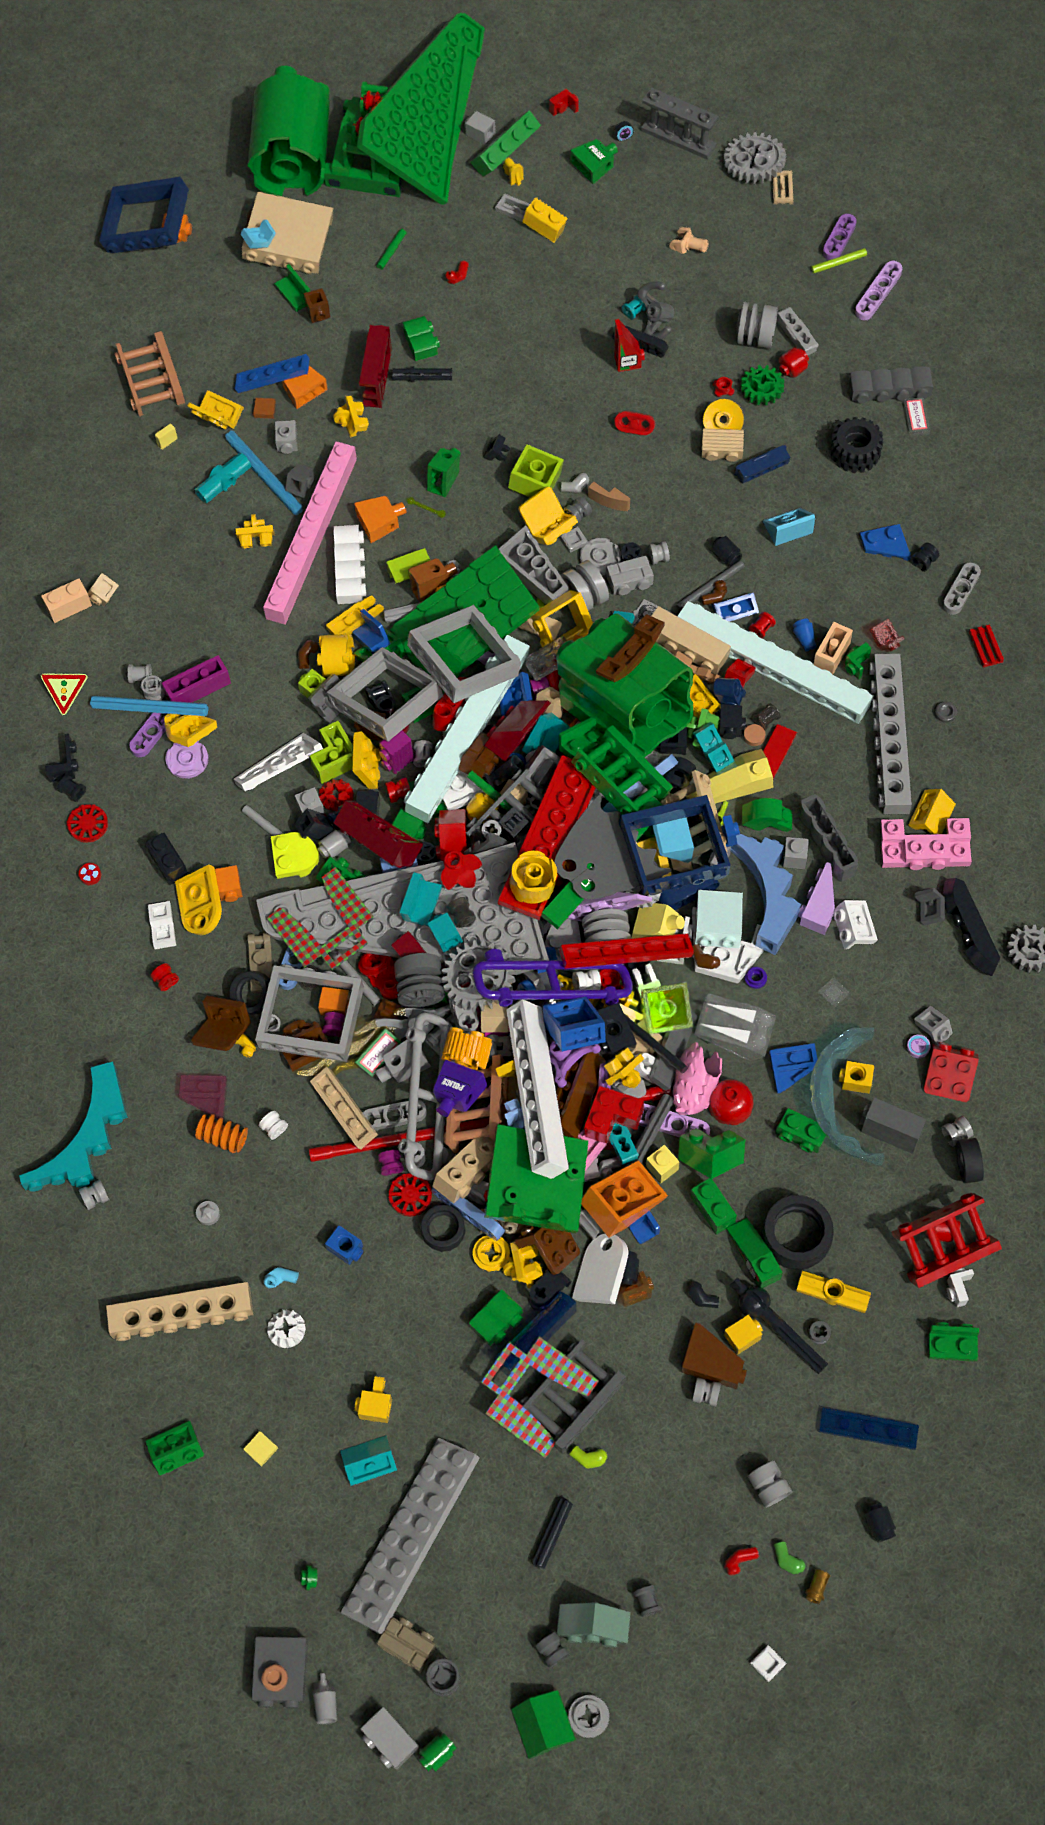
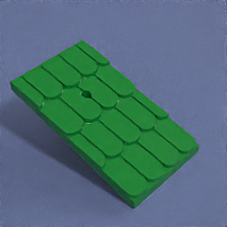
[390,545,540,675]

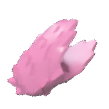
[673,1042,722,1115]

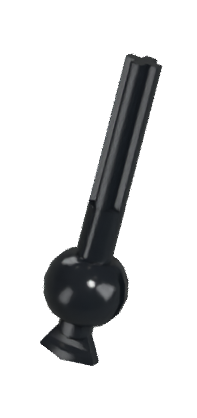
[729,1277,828,1374]

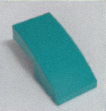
[693,722,734,772]

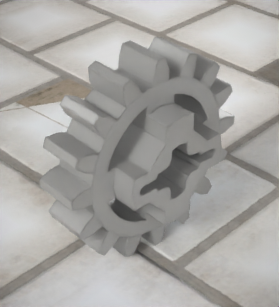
[1007,925,1045,973]

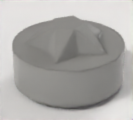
[196,1201,220,1225]

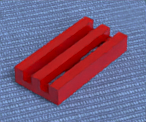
[969,624,1004,668]

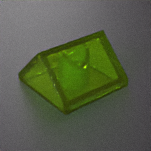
[641,982,693,1034]

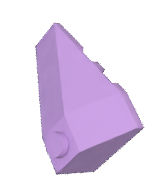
[567,892,652,922]

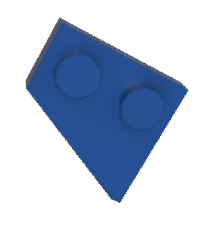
[860,524,911,561]
[769,1043,819,1094]

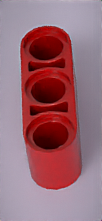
[432,677,467,732]

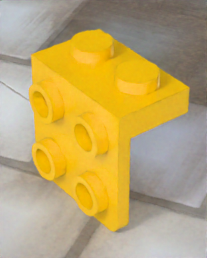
[187,390,244,430]
[518,487,578,545]

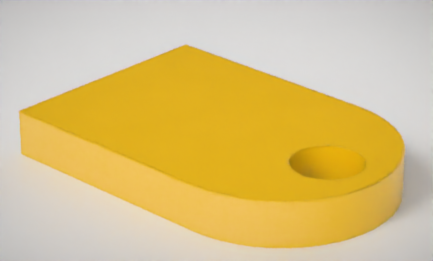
[175,864,222,935]

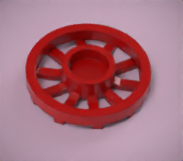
[67,804,108,843]
[389,1174,432,1217]

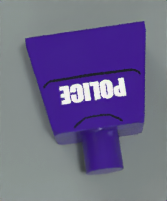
[433,1060,488,1117]

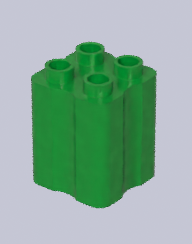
[556,613,693,758]

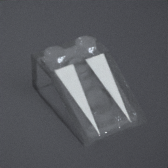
[694,993,776,1061]

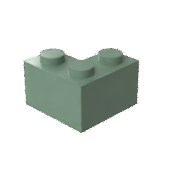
[557,1603,630,1648]

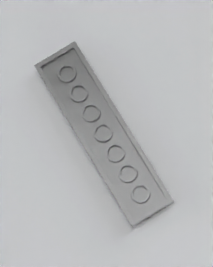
[341,1438,479,1635]

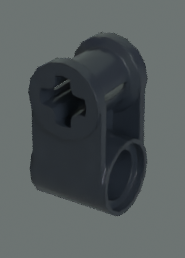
[365,680,397,718]
[529,1269,572,1311]

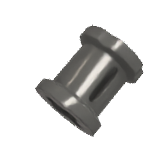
[634,1585,663,1617]

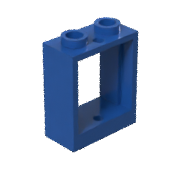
[543,997,606,1052]

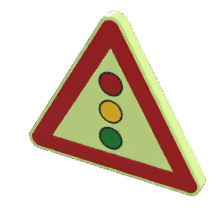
[41,674,88,715]

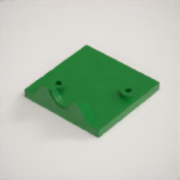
[484,1125,589,1233]

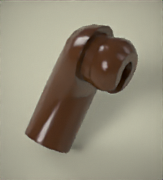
[701,580,727,605]
[298,640,319,669]

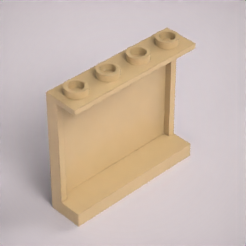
[242,192,333,274]

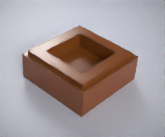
[253,398,276,419]

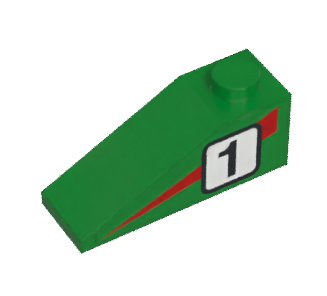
[726,1218,783,1288]

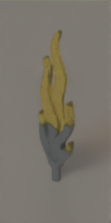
[296,1004,451,1076]

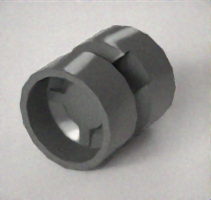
[427,1659,461,1697]

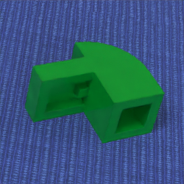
[742,798,792,832]

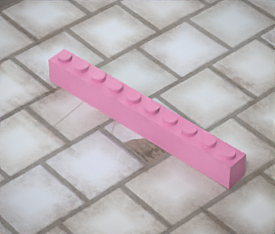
[263,442,357,625]

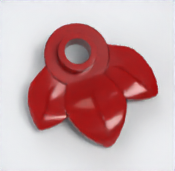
[441,851,482,890]
[370,961,398,1000]

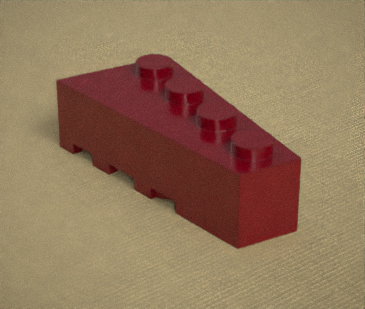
[334,800,423,868]

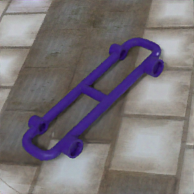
[472,949,633,1007]

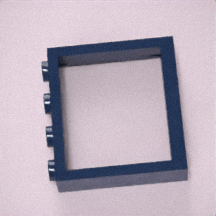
[99,177,189,253]
[620,795,731,895]

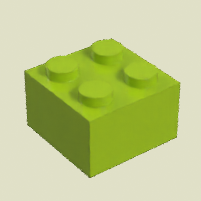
[508,444,564,497]

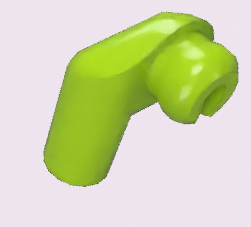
[570,1446,607,1469]

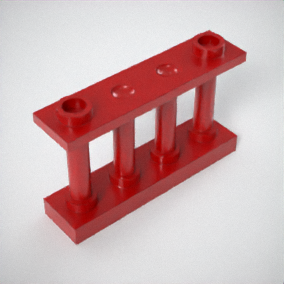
[891,1193,1002,1288]

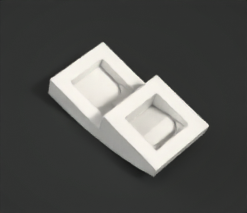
[148,901,176,949]

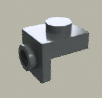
[915,888,945,925]

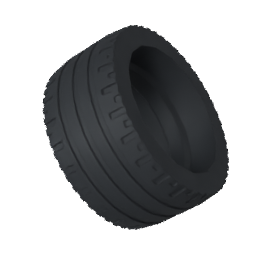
[762,1195,834,1270]

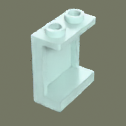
[695,890,743,948]

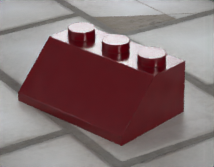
[484,700,551,761]

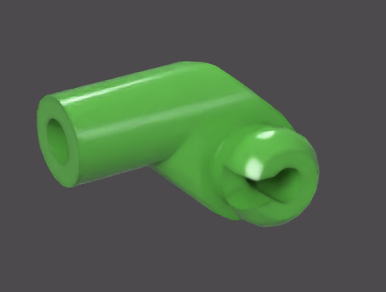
[774,1542,805,1574]

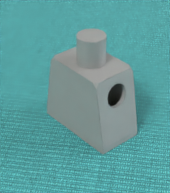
[375,1040,431,1083]

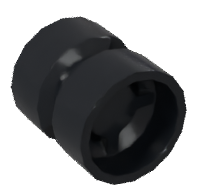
[663,757,696,794]

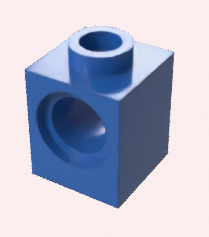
[325,1226,364,1265]

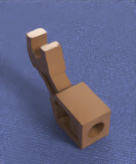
[668,650,720,684]

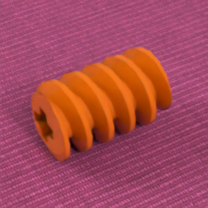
[195,1114,248,1153]

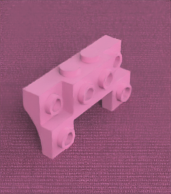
[880,818,972,870]

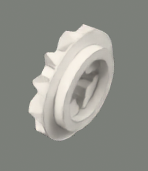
[267,1310,305,1348]

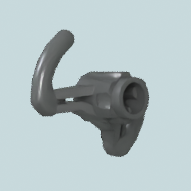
[638,281,674,339]

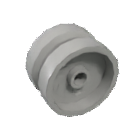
[560,560,609,611]

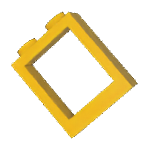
[532,590,593,654]

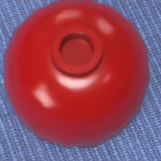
[708,1079,754,1125]

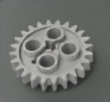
[724,132,786,184]
[441,940,516,1012]

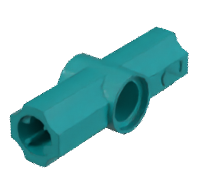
[194,453,251,503]

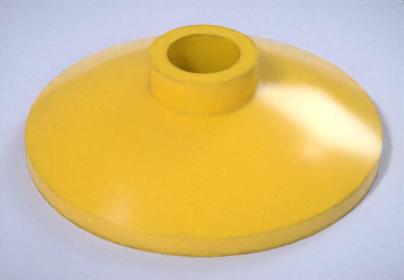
[703,399,744,430]

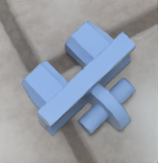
[504,1098,525,1129]

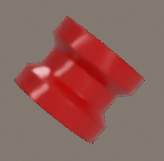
[151,963,179,991]

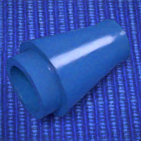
[793,619,817,652]

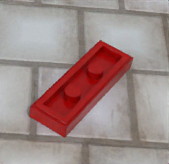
[763,724,797,779]

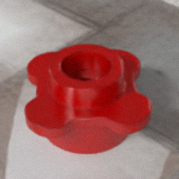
[713,377,734,397]

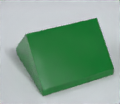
[511,1690,576,1759]

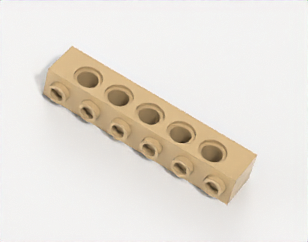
[106,1282,253,1341]

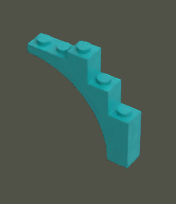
[20,1062,128,1192]

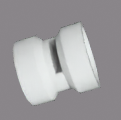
[572,969,601,990]

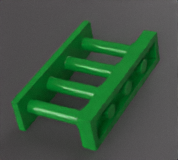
[571,725,673,815]

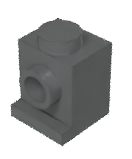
[285,464,314,498]

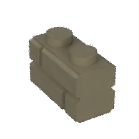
[377,1617,437,1673]

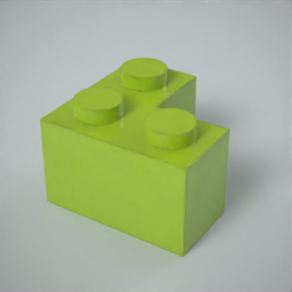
[310,721,353,784]

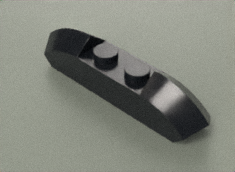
[943,878,1000,976]

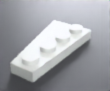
[234,733,323,791]

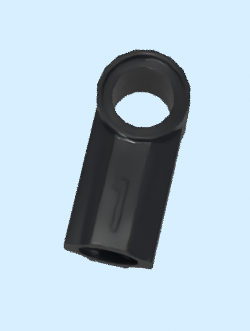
[484,755,525,791]

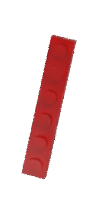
[559,934,694,969]

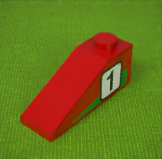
[614,319,645,372]

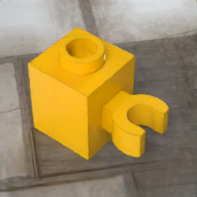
[355,1376,392,1423]

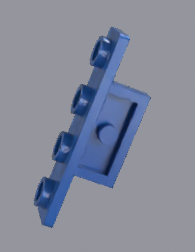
[500,672,533,718]

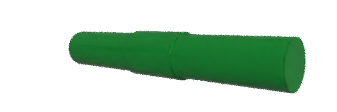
[376,229,407,270]
[467,770,512,812]

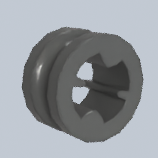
[809,1321,831,1344]

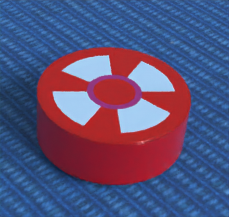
[79,863,102,885]

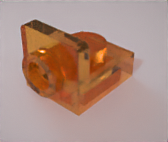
[622,1271,654,1307]

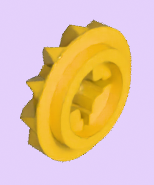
[473,1235,510,1272]

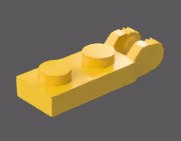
[326,595,384,635]

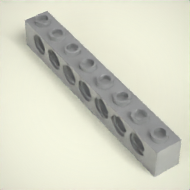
[869,654,912,814]

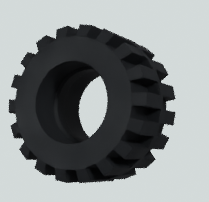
[830,417,883,473]

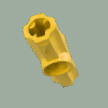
[796,1271,871,1313]

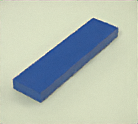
[235,354,310,393]

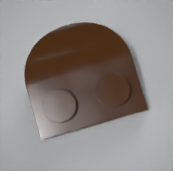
[282,1020,329,1072]

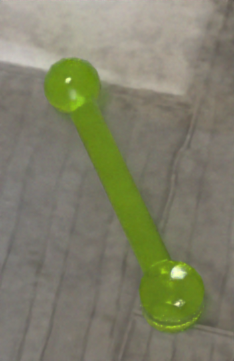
[407,497,446,518]

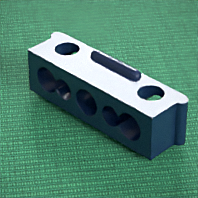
[734,445,791,484]

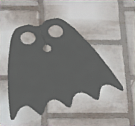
[554,795,672,900]

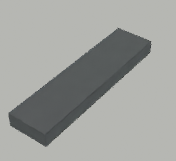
[648,1004,698,1091]

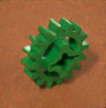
[741,365,785,406]

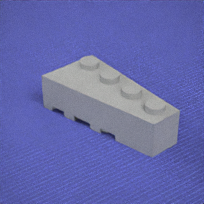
[499,525,569,613]

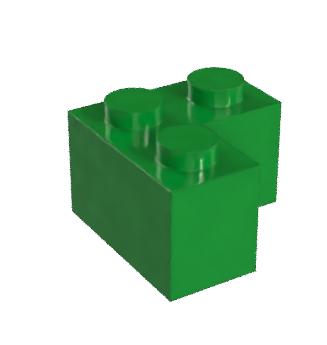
[678,1128,746,1179]

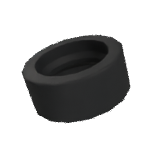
[229,971,270,1014]
[956,1138,984,1183]
[421,1205,465,1252]

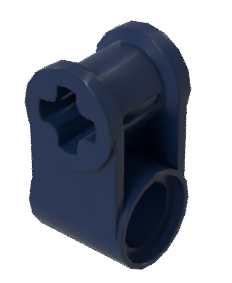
[714,678,746,705]

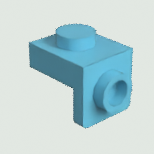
[241,220,276,248]

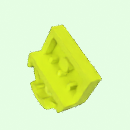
[271,832,319,879]

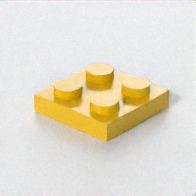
[352,731,381,789]

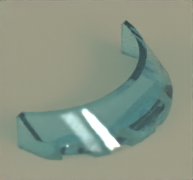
[810,1028,884,1166]

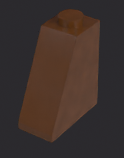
[681,1322,747,1389]

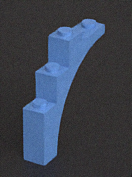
[722,825,801,955]

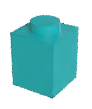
[428,913,463,953]

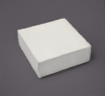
[750,1645,786,1682]

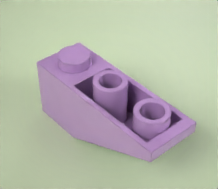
[798,862,835,935]

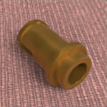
[805,1569,830,1604]

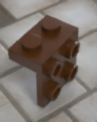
[191,996,251,1051]
[514,1226,580,1275]

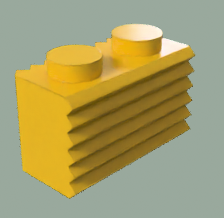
[522,198,567,242]

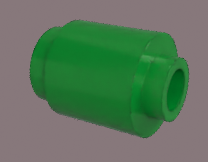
[419,1733,457,1772]

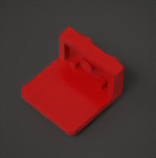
[924,1042,979,1102]

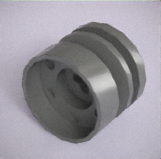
[394,953,445,1007]

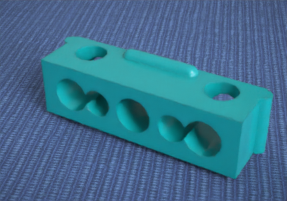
[609,1123,639,1165]

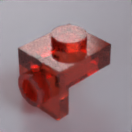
[869,618,905,652]

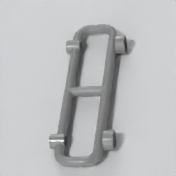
[399,1012,455,1180]

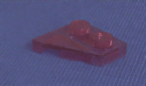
[179,1075,227,1120]

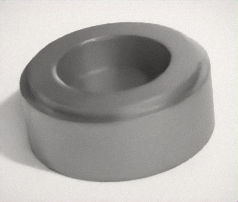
[935,702,957,723]

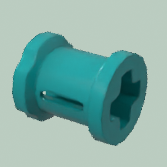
[622,294,646,320]

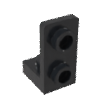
[46,733,79,782]

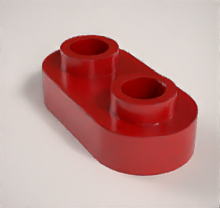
[615,410,655,435]

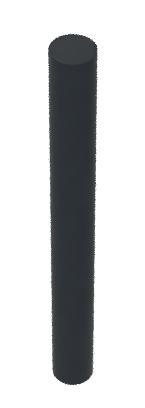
[624,1014,688,1074]

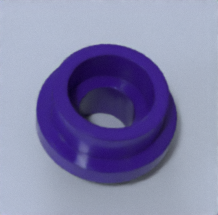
[745,967,767,989]

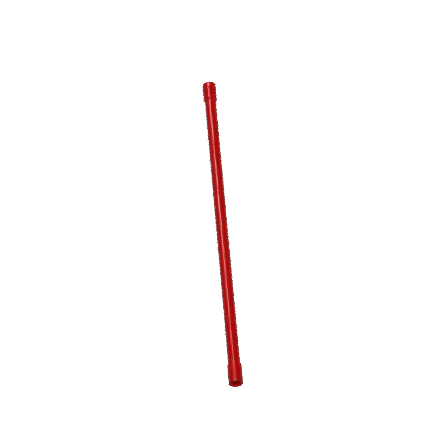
[309,1086,672,1162]

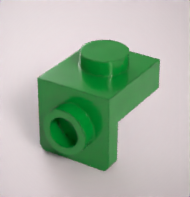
[845,642,871,680]

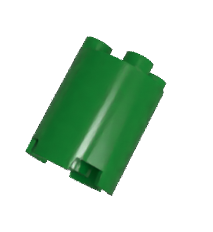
[248,65,330,197]

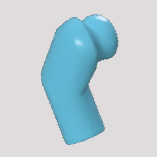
[264,1267,299,1288]

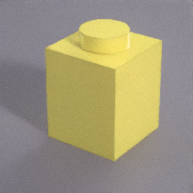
[646,1145,679,1183]

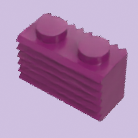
[379,730,414,774]

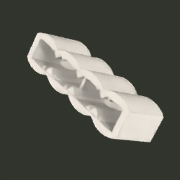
[334,525,366,604]

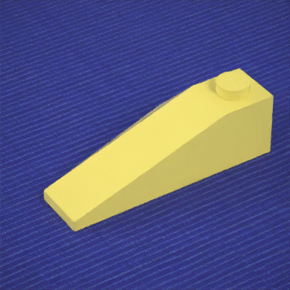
[686,749,773,804]

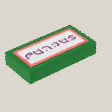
[355,1027,402,1077]

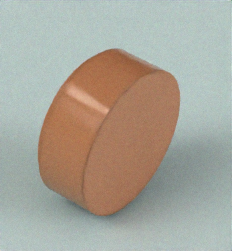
[744,724,765,746]
[262,1665,288,1692]

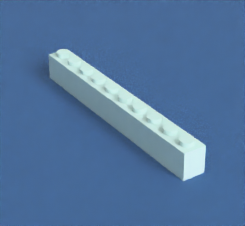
[677,601,873,724]
[404,635,530,823]

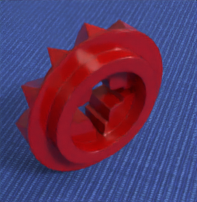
[319,778,354,811]
[359,953,393,978]

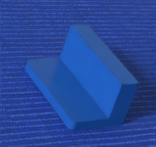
[352,609,390,654]

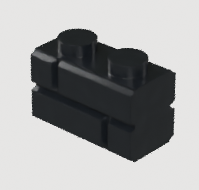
[146,832,188,886]

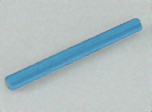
[225,431,303,515]
[90,696,209,716]

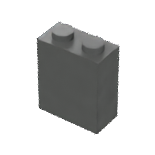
[859,1098,927,1154]
[252,1637,308,1708]

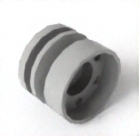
[736,302,778,349]
[582,909,631,943]

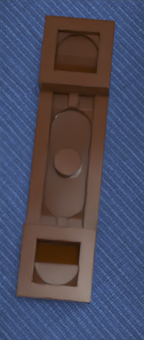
[596,614,665,682]

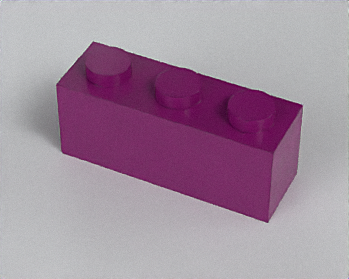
[162,655,231,703]

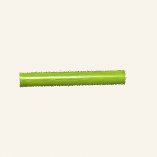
[811,248,867,274]

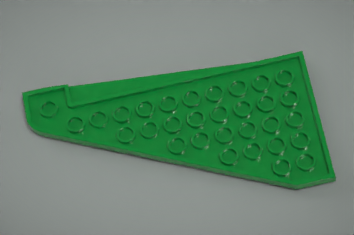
[357,13,485,205]

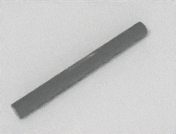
[676,560,745,612]

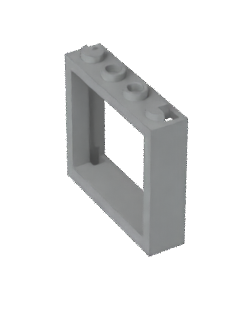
[407,605,521,703]
[327,647,443,742]
[255,965,364,1062]

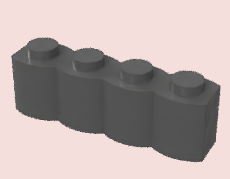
[849,366,933,403]
[799,794,858,882]

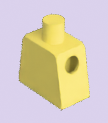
[631,903,685,939]

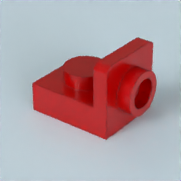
[549,89,579,116]
[724,659,756,688]

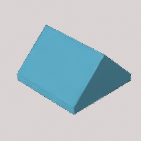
[763,508,815,546]
[653,818,694,863]

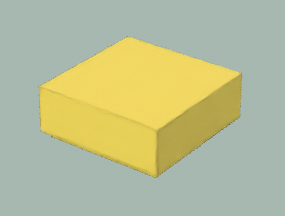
[155,424,178,449]
[243,1431,278,1467]

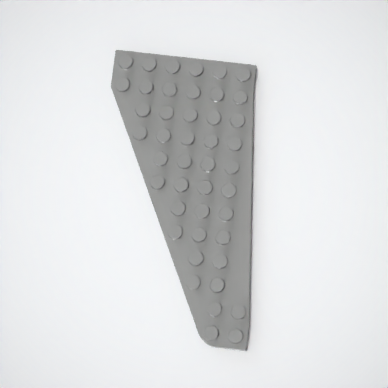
[256,842,549,975]

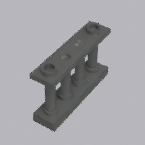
[641,87,719,160]
[466,769,544,853]
[520,1340,626,1454]

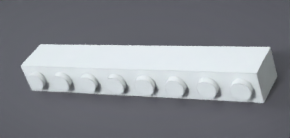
[506,1000,569,1179]

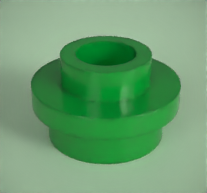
[300,1565,317,1590]

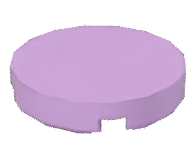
[165,741,209,778]

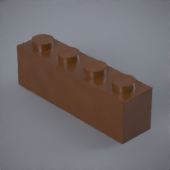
[556,1052,606,1138]

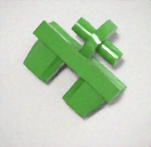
[686,708,720,750]

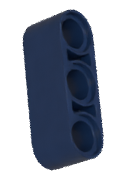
[658,865,720,910]

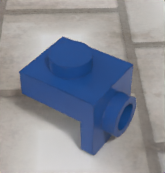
[721,815,740,847]

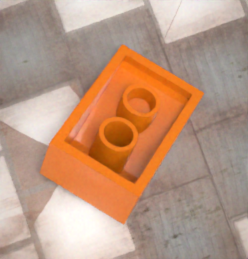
[581,1160,668,1238]

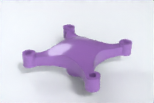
[549,1023,601,1088]

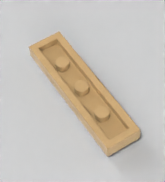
[310,1067,378,1149]

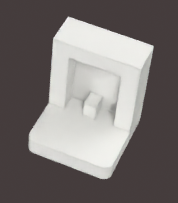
[947,1268,974,1307]

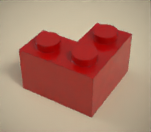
[435,809,467,861]
[584,1086,644,1144]

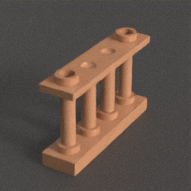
[115,331,185,416]
[443,1055,509,1154]

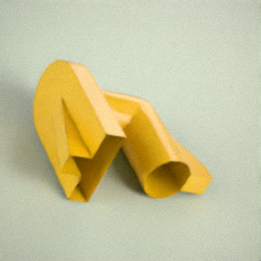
[503,158,523,186]

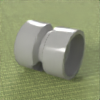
[748,1461,793,1508]

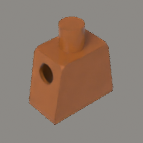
[408,558,458,603]

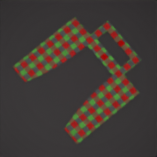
[267,867,374,970]

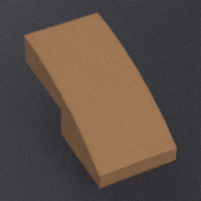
[588,482,630,511]

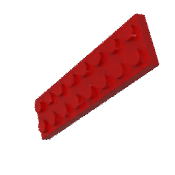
[497,755,596,920]

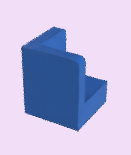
[628,1211,660,1244]

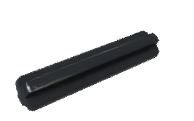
[532,1498,573,1570]

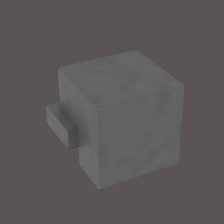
[523,745,560,795]

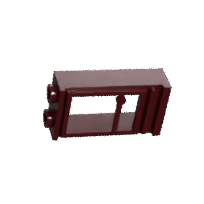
[359,325,392,408]

